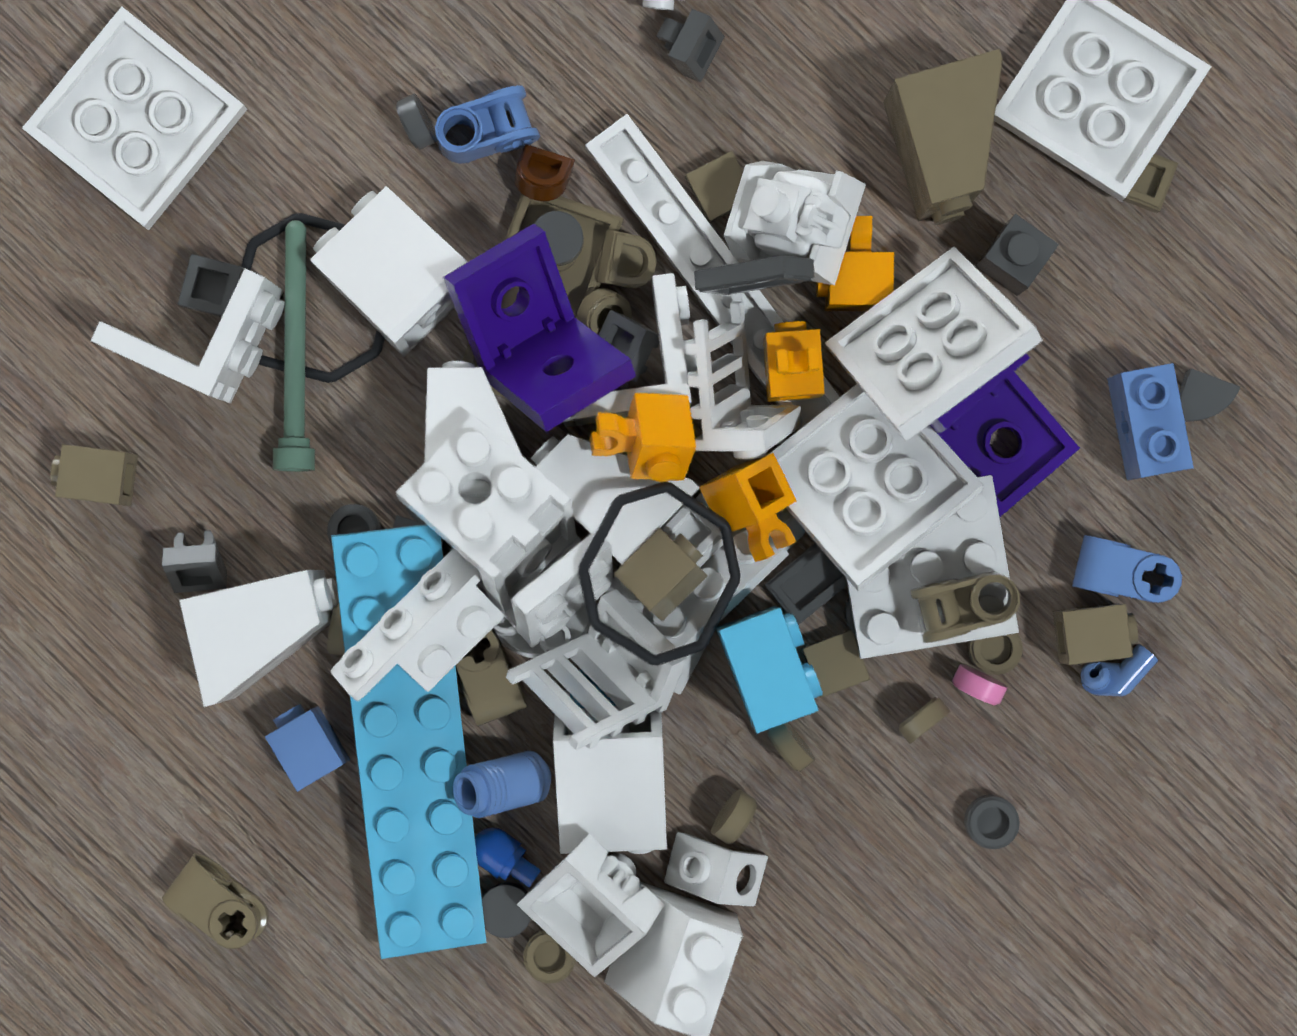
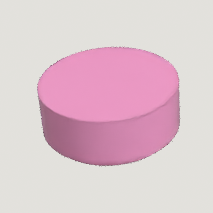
[952,664,1008,705]

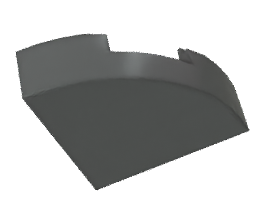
[1179,369,1241,422]

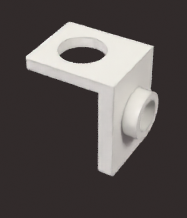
[664,832,768,906]

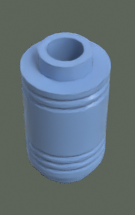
[453,751,551,818]

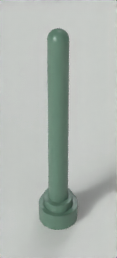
[273,220,315,472]

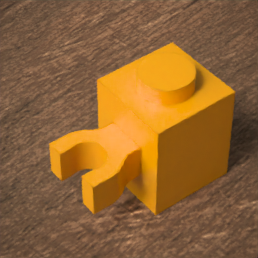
[816,216,894,311]
[763,321,825,402]
[590,393,696,482]
[699,452,797,562]

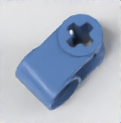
[435,85,540,164]
[1072,535,1182,603]

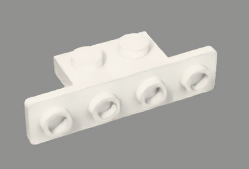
[331,548,505,701]

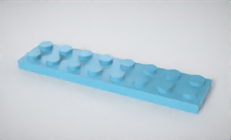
[331,524,487,959]

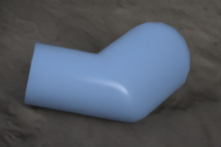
[1080,643,1158,696]

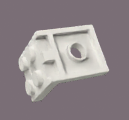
[91,268,285,404]
[563,273,697,428]
[396,414,577,614]
[450,529,613,648]

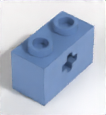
[1107,363,1194,481]

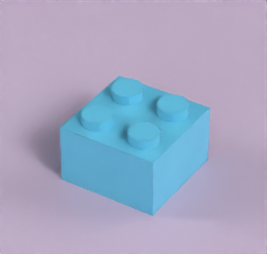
[716,606,823,733]

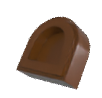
[515,144,575,201]

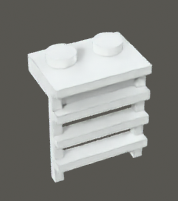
[685,301,802,459]
[506,589,687,750]

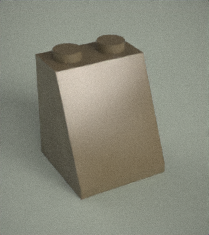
[883,49,1003,225]

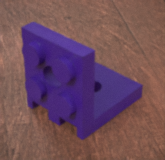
[443,224,636,432]
[930,353,1080,517]

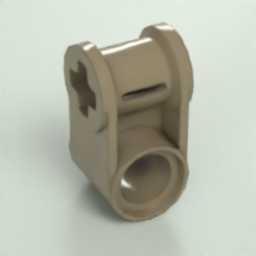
[910,572,1020,643]
[456,628,528,726]
[162,853,269,949]

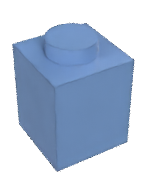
[265,704,350,792]

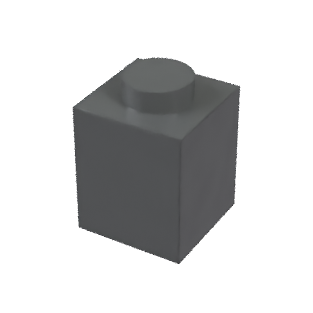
[975,214,1059,296]

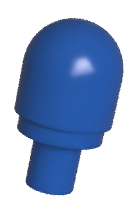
[475,828,541,888]

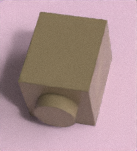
[50,444,138,506]
[614,528,708,622]
[1052,603,1138,665]

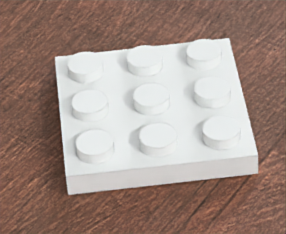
[994,0,1212,202]
[22,6,247,230]
[825,247,1043,442]
[771,384,983,591]
[846,475,1019,659]

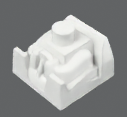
[724,161,866,286]
[517,834,665,977]

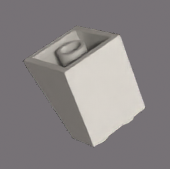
[310,186,467,357]
[424,361,522,504]
[531,434,700,565]
[179,570,338,707]
[553,690,667,854]
[604,882,742,1036]

